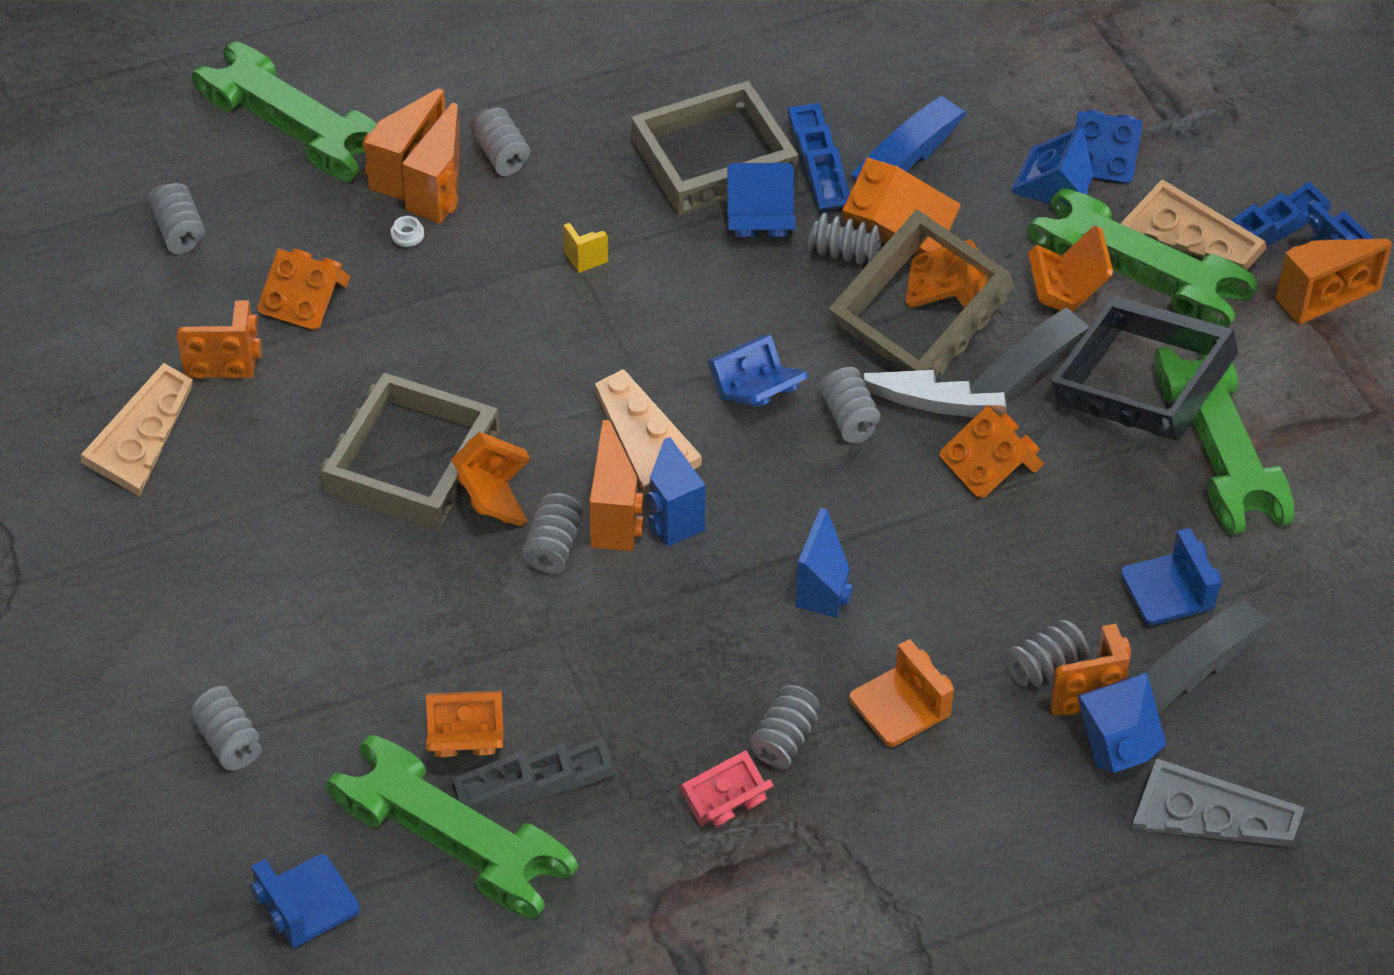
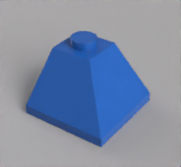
[1011,127,1094,205]
[795,508,854,618]
[1077,673,1166,773]

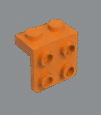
[1028,226,1113,312]
[905,239,988,308]
[257,248,351,330]
[177,300,262,379]
[940,405,1045,498]
[451,432,531,527]
[1050,623,1131,715]
[849,639,954,747]
[426,690,504,757]

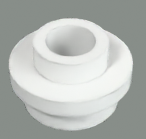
[391,216,424,247]

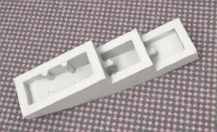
[864,370,1007,417]

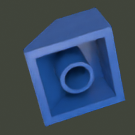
[647,437,706,547]

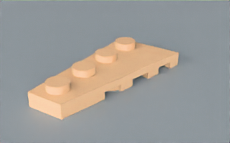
[1121,179,1267,270]
[81,363,193,497]
[595,369,702,495]

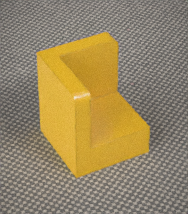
[563,223,608,273]

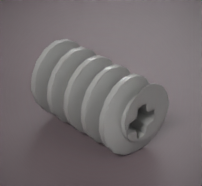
[469,107,531,177]
[148,183,206,255]
[808,212,881,265]
[818,367,881,443]
[523,493,583,575]
[1005,620,1090,688]
[750,685,820,770]
[190,686,262,771]

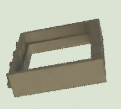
[631,80,798,216]
[829,209,1015,378]
[320,372,499,531]

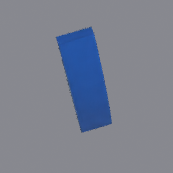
[851,96,967,181]
[787,103,850,212]
[1231,181,1331,247]

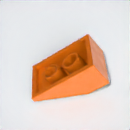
[363,88,445,200]
[402,103,461,224]
[842,157,961,255]
[1275,239,1392,325]
[590,420,644,551]

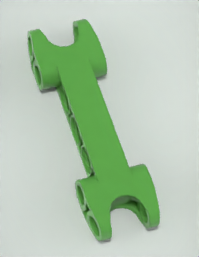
[191,41,377,182]
[1027,188,1258,328]
[1155,340,1294,535]
[325,735,578,919]

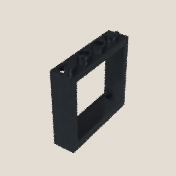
[1051,295,1239,441]

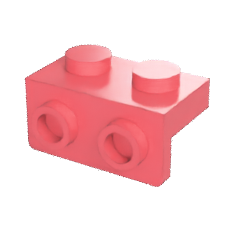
[679,750,774,828]

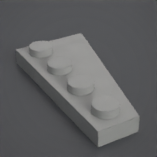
[1132,759,1304,847]

